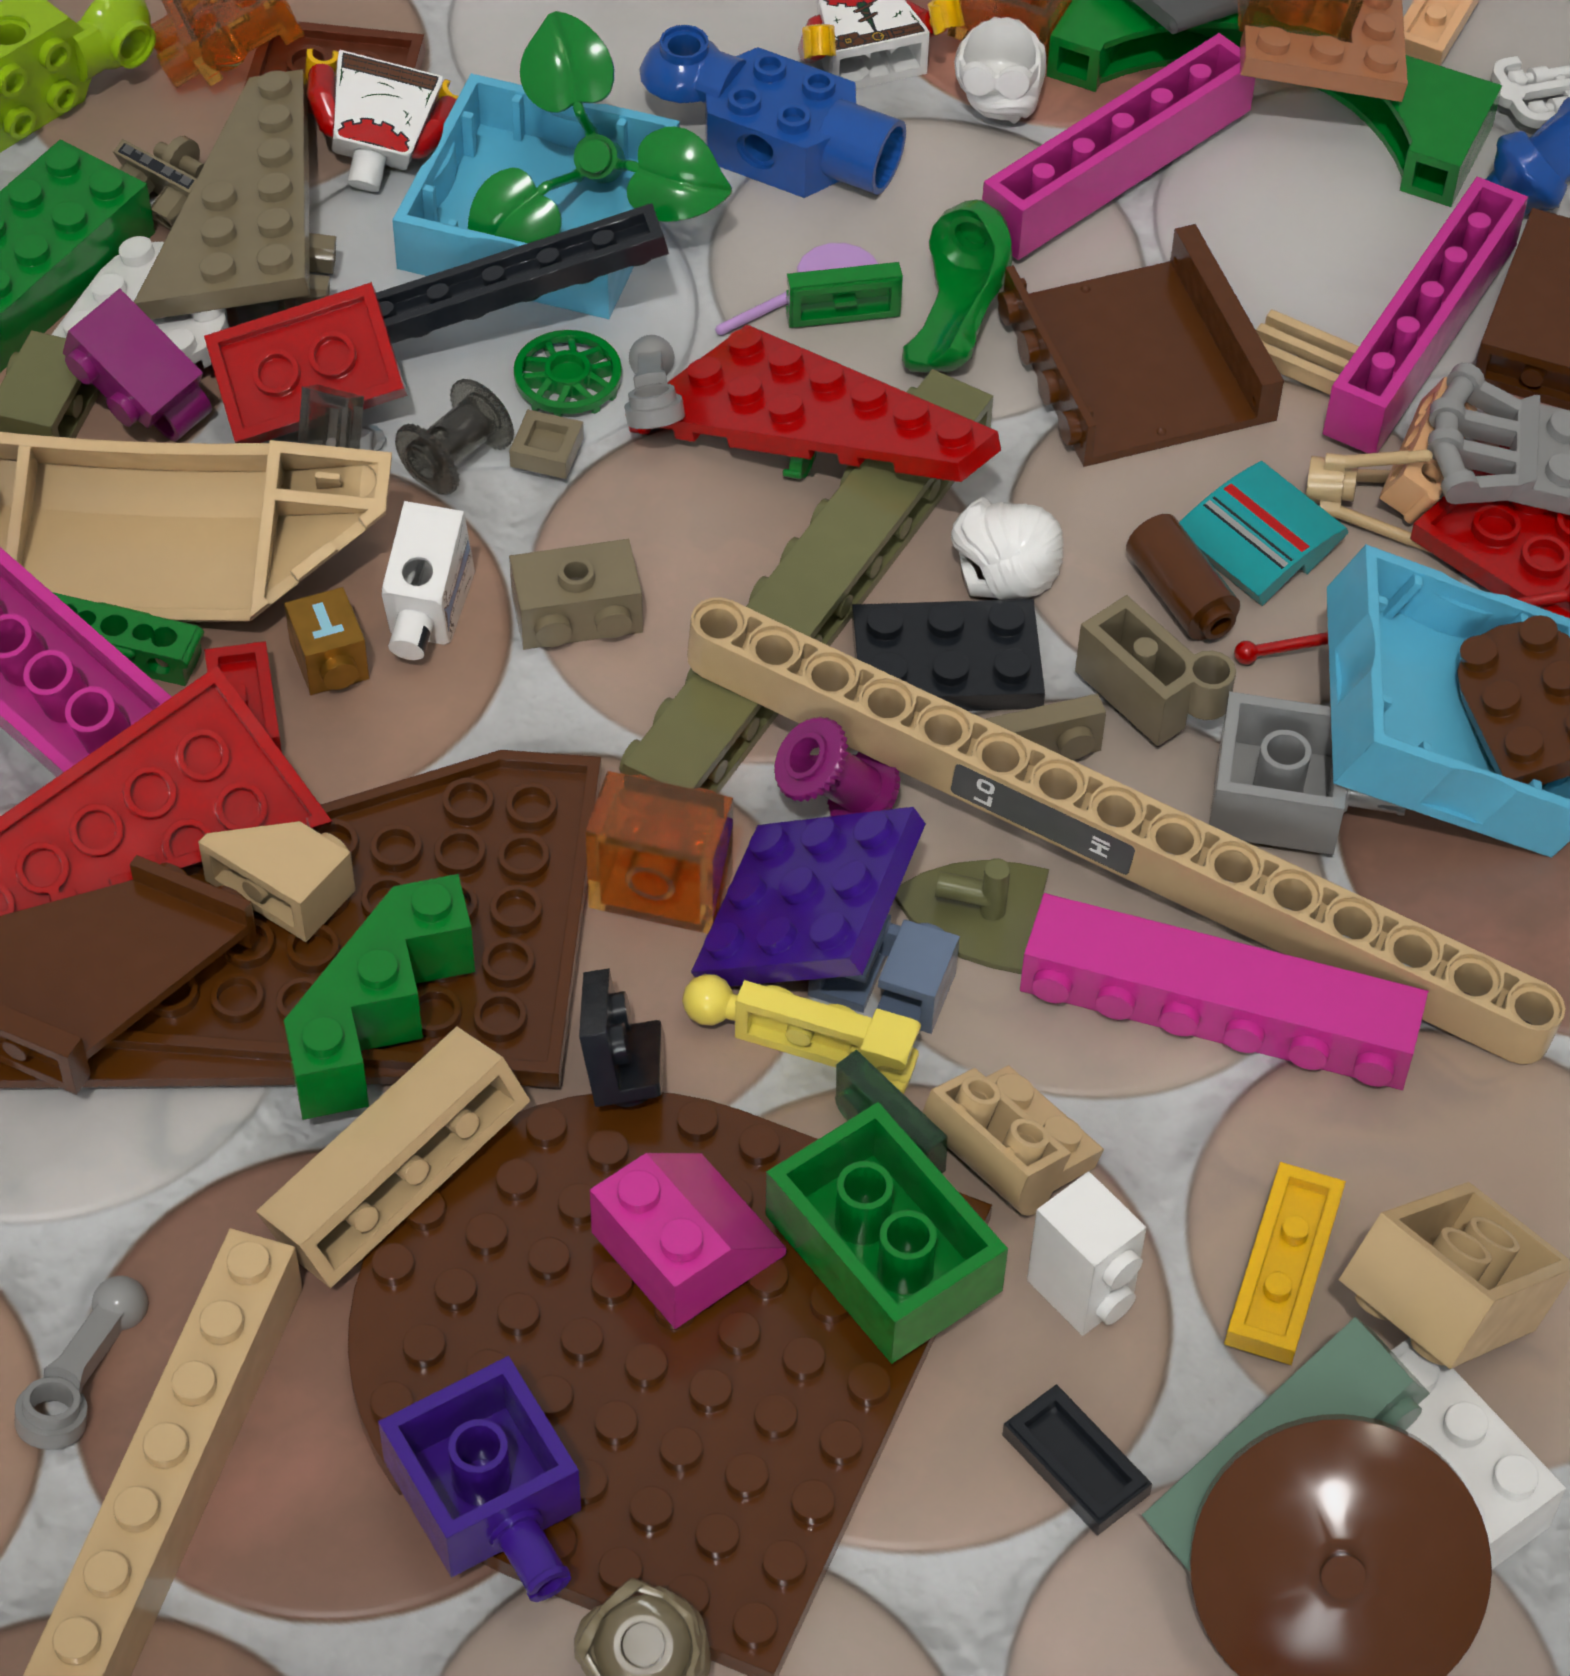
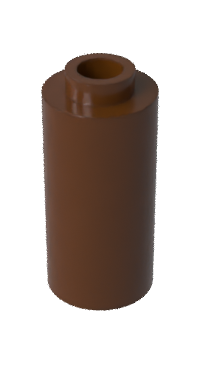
[1126,514,1240,640]

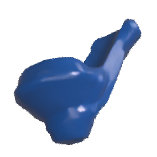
[1485,96,1570,217]

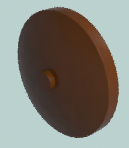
[1190,1414,1492,1676]

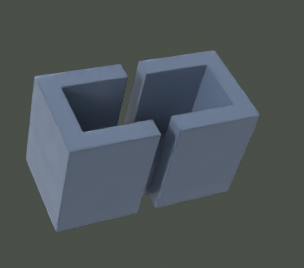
[808,914,960,1034]

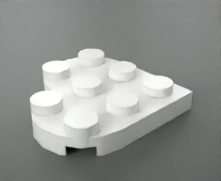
[51,236,230,368]

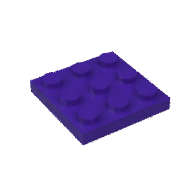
[691,807,926,986]

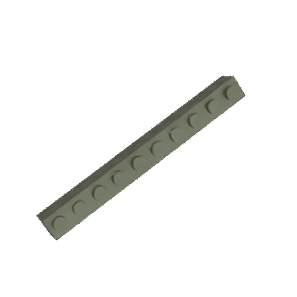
[619,369,994,833]

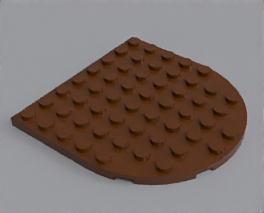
[348,1092,992,1676]

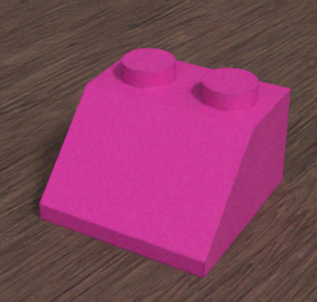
[590,1153,786,1329]

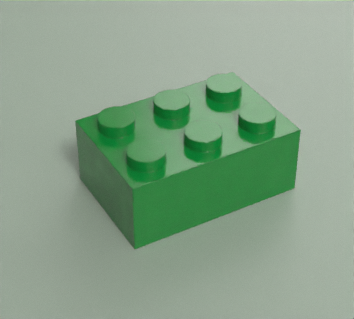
[765,1102,1008,1364]

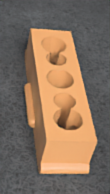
[1379,377,1477,524]

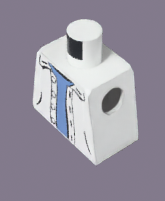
[382,501,475,660]

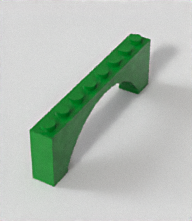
[1046,0,1502,207]

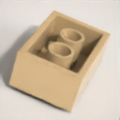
[1339,1182,1570,1369]

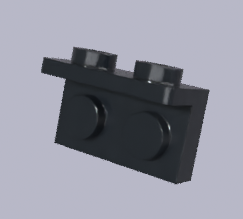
[579,968,664,1107]

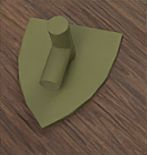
[895,858,1049,974]

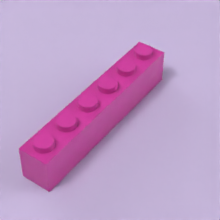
[982,33,1256,260]
[1323,176,1528,453]
[1020,893,1429,1090]

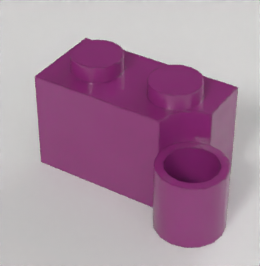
[63,288,212,442]

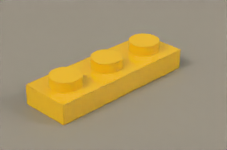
[1224,1162,1346,1366]

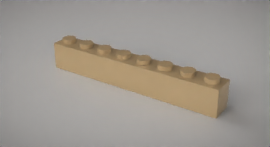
[23,1228,303,1676]

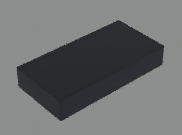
[1002,1384,1152,1536]

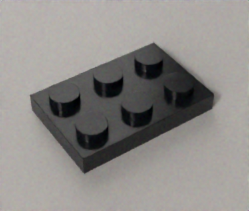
[852,599,1045,711]

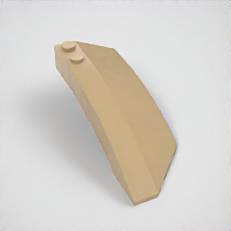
[0,432,392,622]

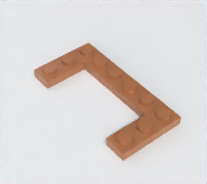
[1240,0,1408,102]

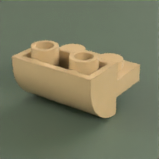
[922,1065,1104,1216]

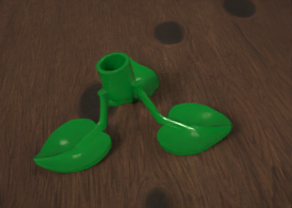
[468,11,732,243]

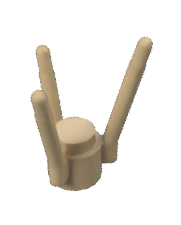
[1306,450,1433,553]

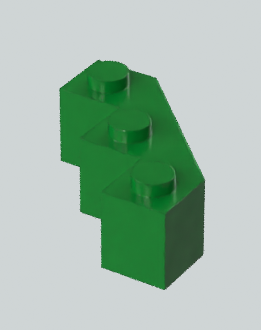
[284,874,475,1120]

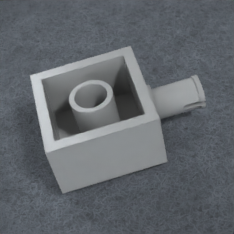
[1209,691,1406,855]

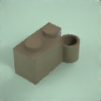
[1075,595,1236,746]

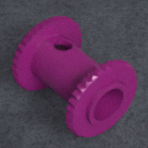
[774,717,900,816]

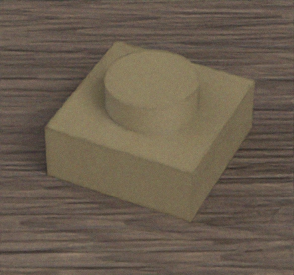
[509,409,584,479]

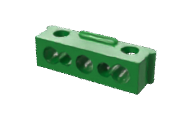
[52,592,204,686]

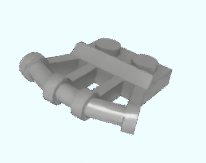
[1427,363,1570,515]

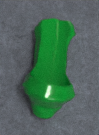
[902,199,1012,373]

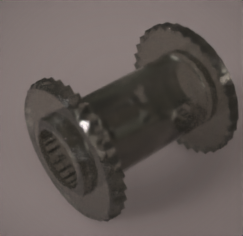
[395,379,514,495]

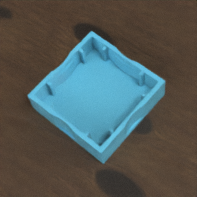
[392,73,680,319]
[1326,544,1570,858]

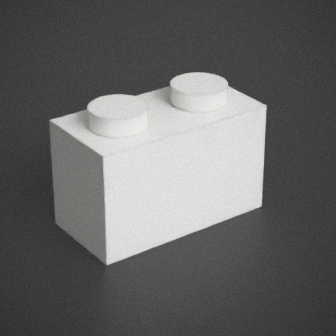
[1027,1171,1147,1336]

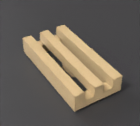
[1256,309,1359,395]

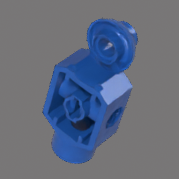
[639,25,906,198]

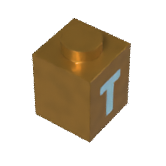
[284,587,369,696]

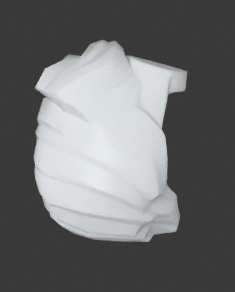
[954,17,1047,124]
[951,496,1064,600]

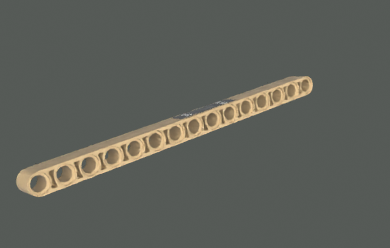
[687,597,1566,1064]

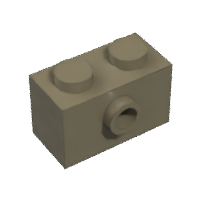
[509,538,643,650]

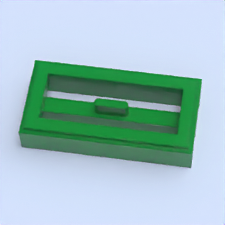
[786,262,903,328]

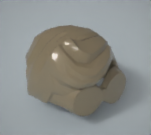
[574,1577,711,1676]

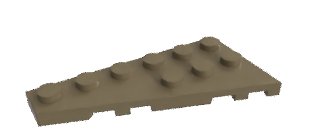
[134,69,310,320]

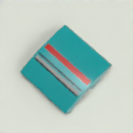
[1179,461,1348,606]

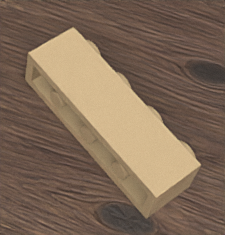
[256,1026,530,1288]

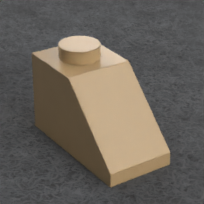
[198,821,356,942]

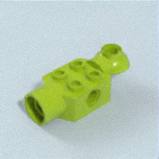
[0,0,156,153]

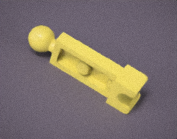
[682,974,921,1097]

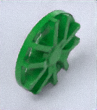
[514,330,622,417]

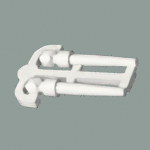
[1491,56,1570,129]

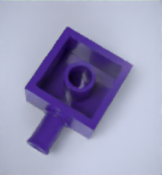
[378,1356,581,1602]

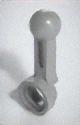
[624,335,685,429]
[14,1276,148,1450]

